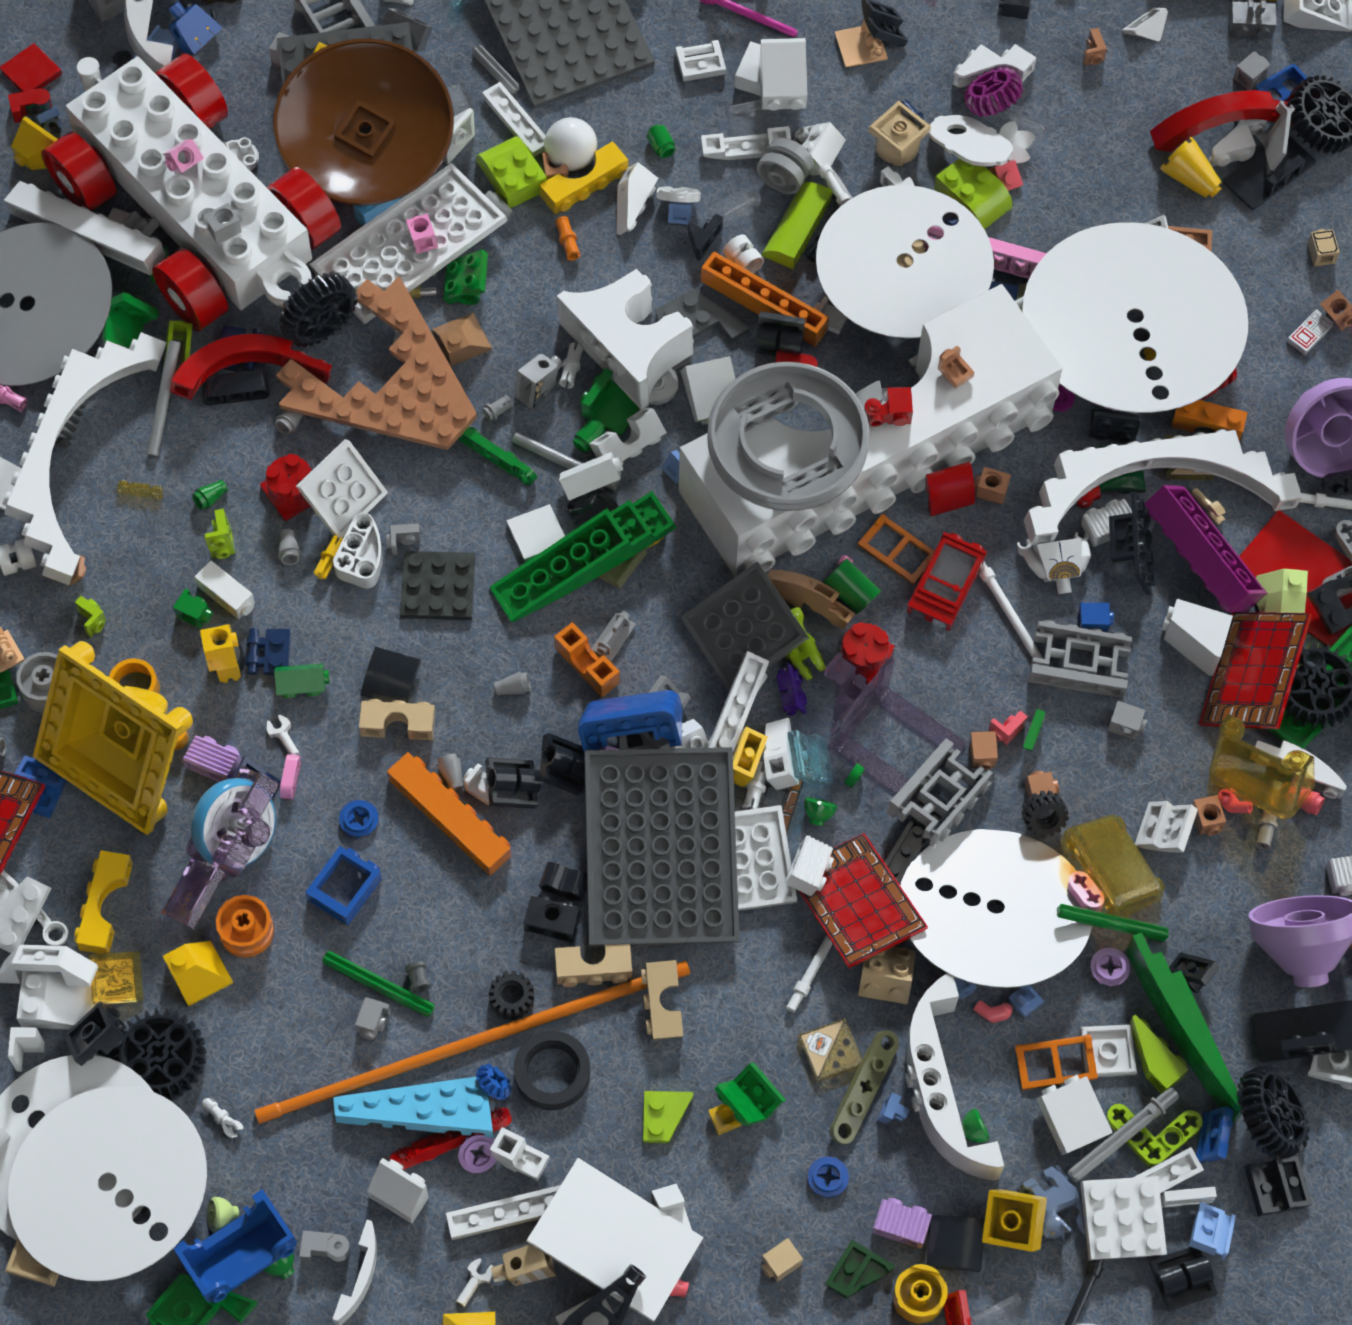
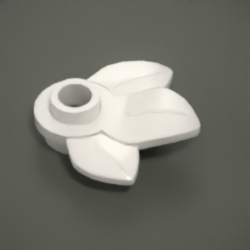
[1000,121,1035,164]

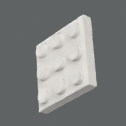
[296,440,388,539]
[1080,1176,1167,1260]

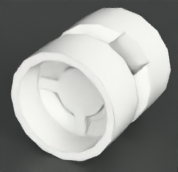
[723,235,764,274]
[0,538,37,576]

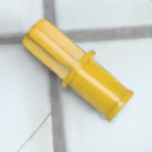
[314,536,343,580]

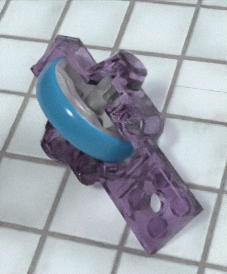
[161,766,279,929]

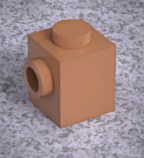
[1025,771,1059,799]

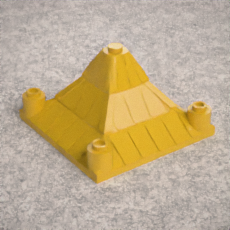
[33,641,193,835]

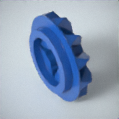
[339,800,379,838]
[476,1063,512,1100]
[808,1157,849,1198]

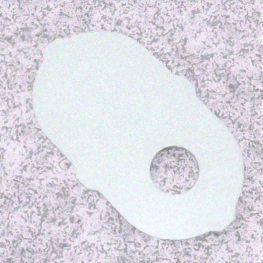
[929,115,1013,166]

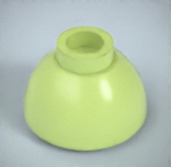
[207,1197,239,1233]

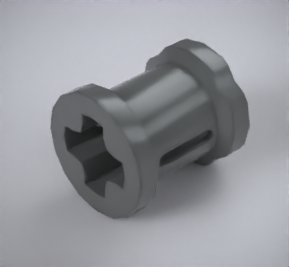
[404,961,432,993]

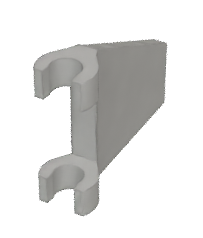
[1256,100,1295,171]

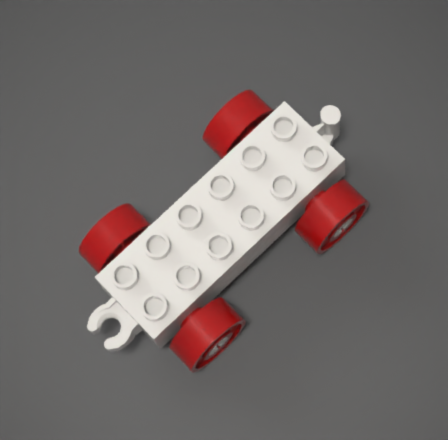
[41,53,341,332]

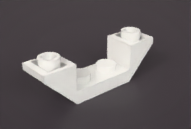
[0,945,98,986]

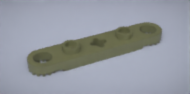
[829,1030,899,1144]

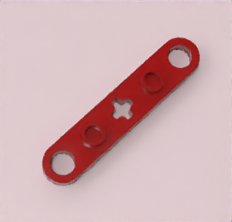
[390,1107,512,1170]

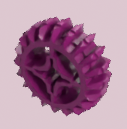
[964,67,1023,117]

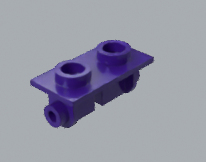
[776,663,808,716]

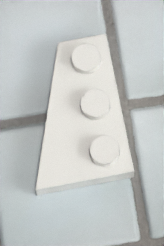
[0,877,52,953]

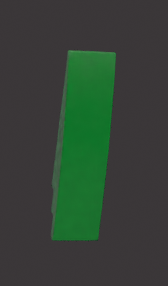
[490,491,677,623]
[1126,932,1242,1123]

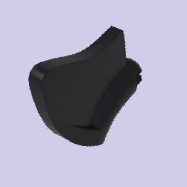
[567,489,619,525]

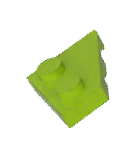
[643,1091,693,1143]

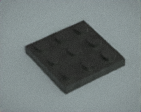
[400,551,476,620]

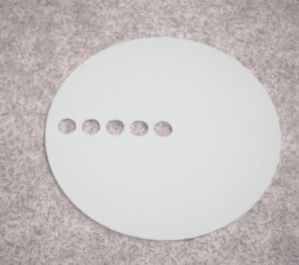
[1022,223,1248,413]

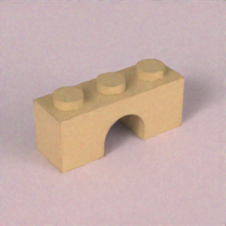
[359,699,436,741]
[555,944,632,987]
[641,960,683,1040]

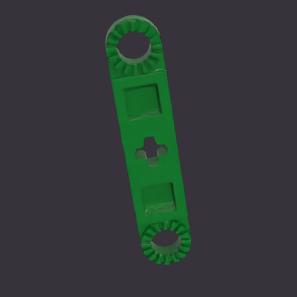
[458,427,537,486]

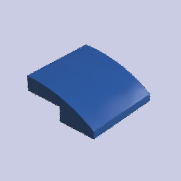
[14,755,67,818]

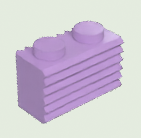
[183,735,241,782]
[872,1198,932,1249]

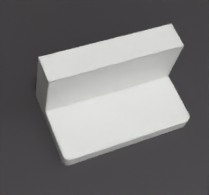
[8,1027,45,1072]

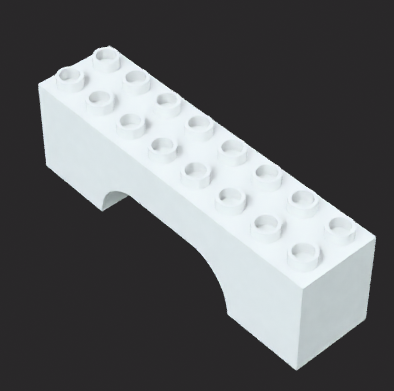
[679,284,1063,577]

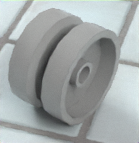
[757,138,814,195]
[17,652,57,713]

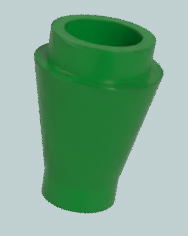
[192,480,228,510]

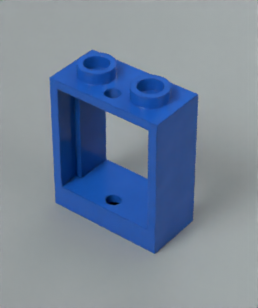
[305,846,382,926]

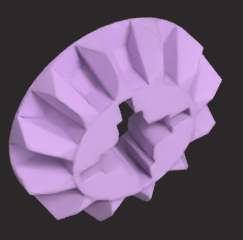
[1090,948,1130,987]
[457,1133,496,1173]

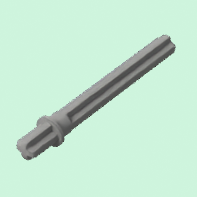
[1068,1088,1179,1182]

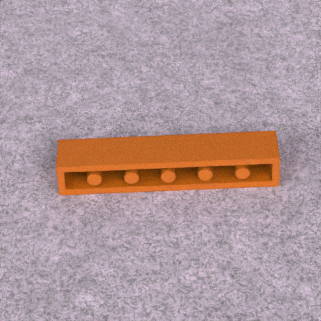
[701,251,829,347]
[387,752,511,876]

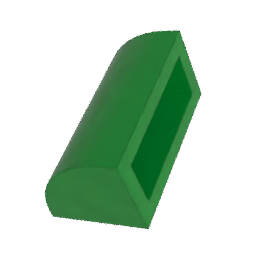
[823,558,881,614]

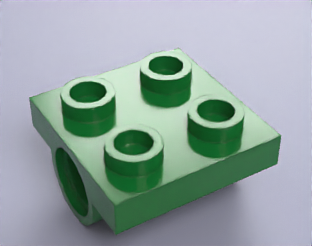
[444,249,488,305]

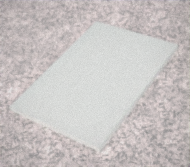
[526,1158,703,1322]

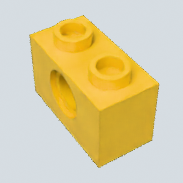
[733,727,768,788]

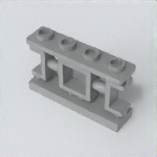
[1028,620,1132,698]
[886,738,993,847]

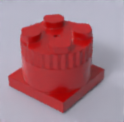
[260,454,312,522]
[833,622,895,689]

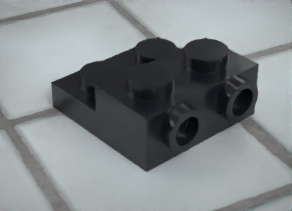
[64,1001,127,1067]

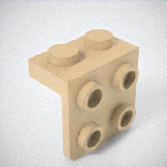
[858,947,915,1005]

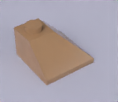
[432,313,492,367]

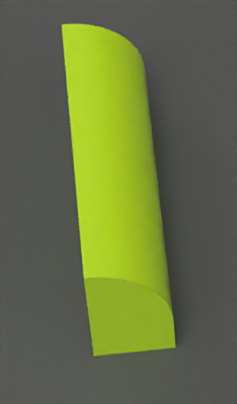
[761,182,832,270]

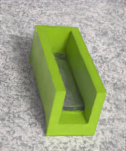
[163,320,192,375]

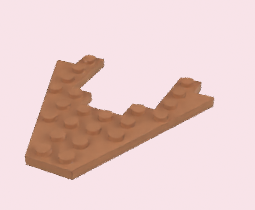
[276,277,477,450]

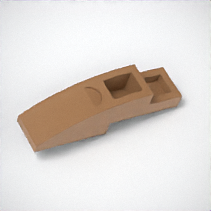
[767,569,855,630]

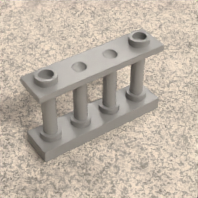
[293,0,375,33]

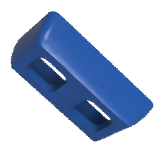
[1256,64,1307,101]

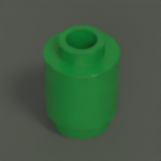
[646,124,676,159]
[572,419,605,454]

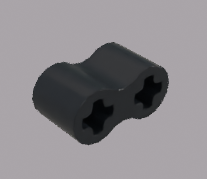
[538,862,588,902]

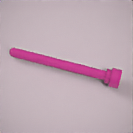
[700,0,798,37]

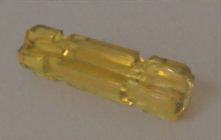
[117,480,164,500]

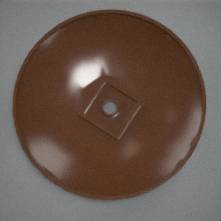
[273,38,454,206]

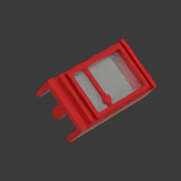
[907,532,987,631]

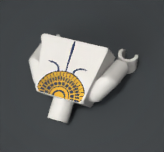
[1017,532,1091,594]

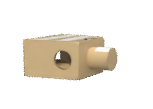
[491,1244,556,1286]

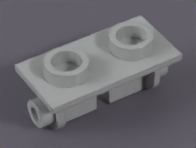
[592,611,636,662]

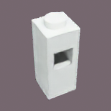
[559,452,623,500]
[194,561,255,620]

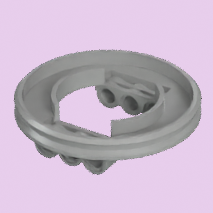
[707,362,870,511]

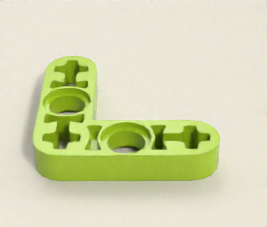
[1106,1104,1203,1167]

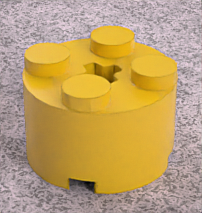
[893,1264,948,1324]

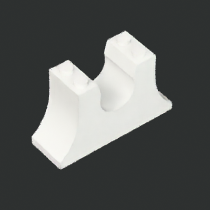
[557,269,694,410]

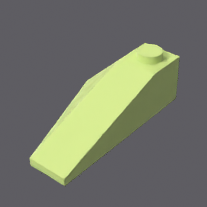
[1256,569,1308,669]

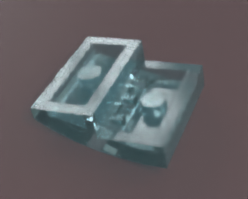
[787,730,834,786]

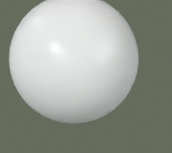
[544,117,597,171]

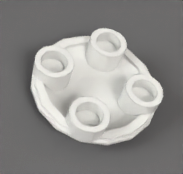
[222,137,259,171]

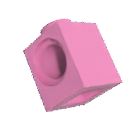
[163,139,204,174]
[406,213,438,254]

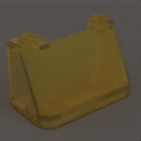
[1209,714,1315,819]
[1060,814,1165,918]

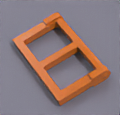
[858,514,935,585]
[1015,1034,1098,1090]

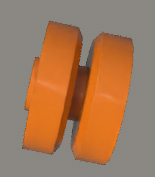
[216,895,274,958]

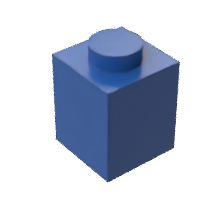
[1078,602,1114,633]

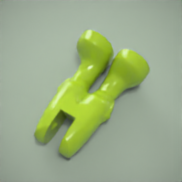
[785,607,826,681]

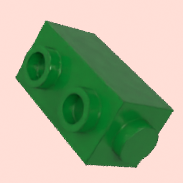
[274,663,330,698]

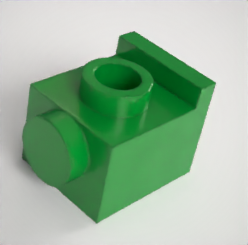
[173,588,213,629]

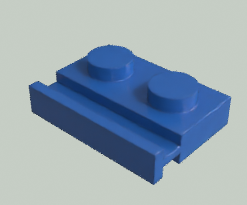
[1196,1107,1234,1163]

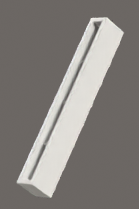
[4,181,166,276]

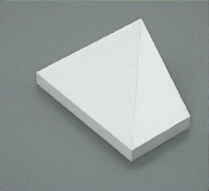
[1122,8,1168,41]

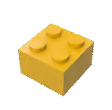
[982,1189,1047,1252]

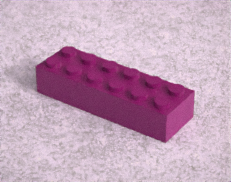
[1144,485,1268,612]

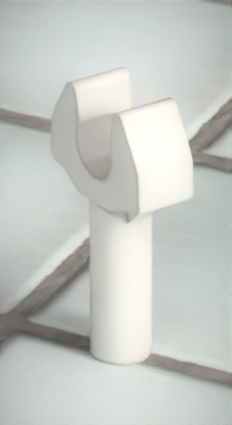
[267,715,299,755]
[456,1258,493,1307]

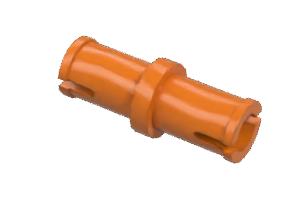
[555,216,581,261]

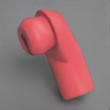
[1218,789,1253,814]
[973,1000,1013,1023]

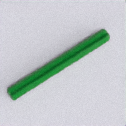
[1056,903,1169,942]
[322,951,435,1017]

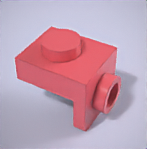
[989,160,1023,191]

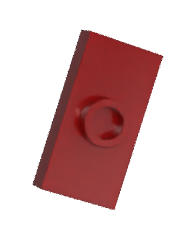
[944,1290,971,1325]

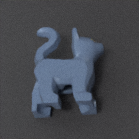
[1017,1164,1086,1240]

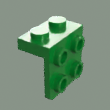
[103,292,159,349]
[580,368,640,435]
[714,1062,786,1126]

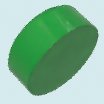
[844,763,865,788]

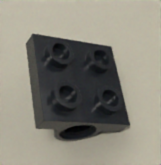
[755,311,806,356]
[539,733,585,795]
[485,757,542,809]
[1149,1247,1218,1312]

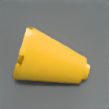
[1160,137,1222,198]

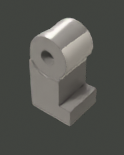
[299,1231,350,1262]

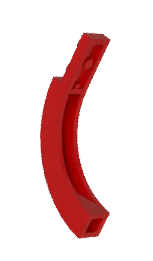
[1149,90,1294,152]
[170,334,332,401]

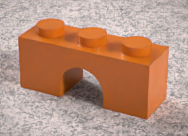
[1171,400,1248,442]
[554,622,620,697]

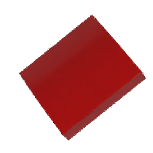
[925,461,975,517]

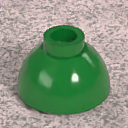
[804,797,838,826]
[962,1108,990,1143]
[263,1253,295,1280]

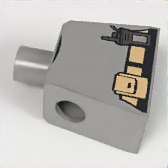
[515,354,563,409]

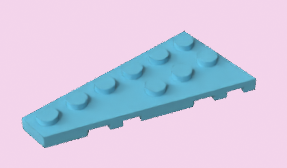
[333,1077,494,1138]

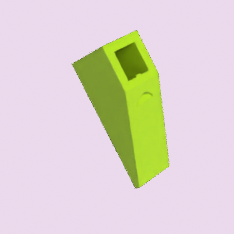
[1129,1015,1189,1094]

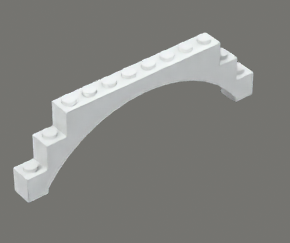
[3,332,167,585]
[1024,429,1302,545]

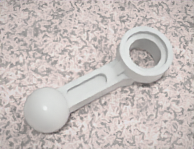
[36,908,69,946]

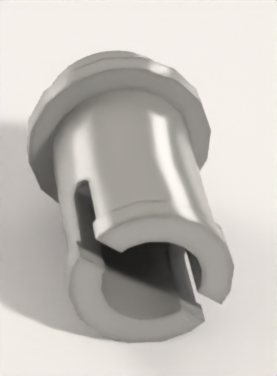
[482,395,513,421]

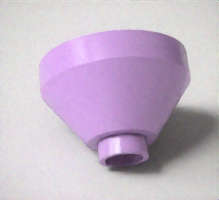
[1285,378,1352,478]
[1248,895,1352,987]

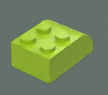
[476,136,547,208]
[934,158,1012,230]

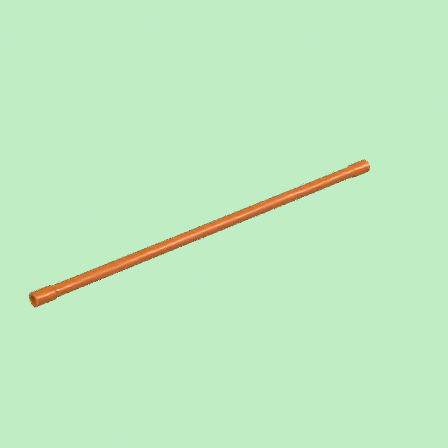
[254,960,690,1124]

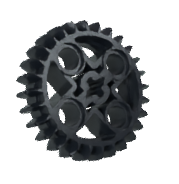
[1286,75,1352,154]
[278,272,358,347]
[1285,642,1352,730]
[112,1008,207,1100]
[1237,1064,1310,1160]

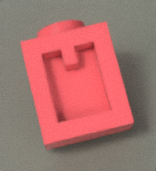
[989,711,1028,745]

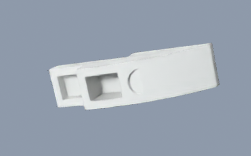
[1251,740,1347,799]

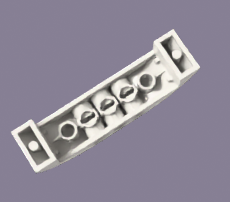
[124,0,173,73]
[905,973,1004,1181]

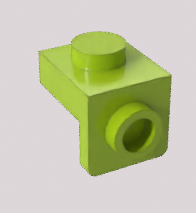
[75,596,106,638]

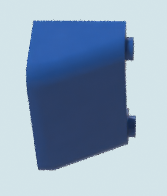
[578,690,683,754]
[173,1189,297,1303]

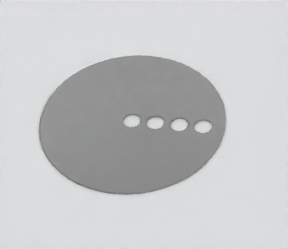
[0,223,112,386]

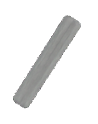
[472,45,519,95]

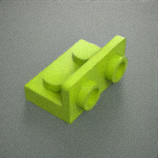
[204,508,236,559]

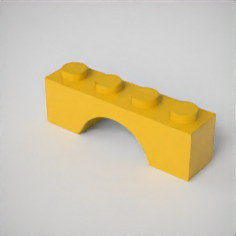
[540,141,628,215]
[74,850,133,956]

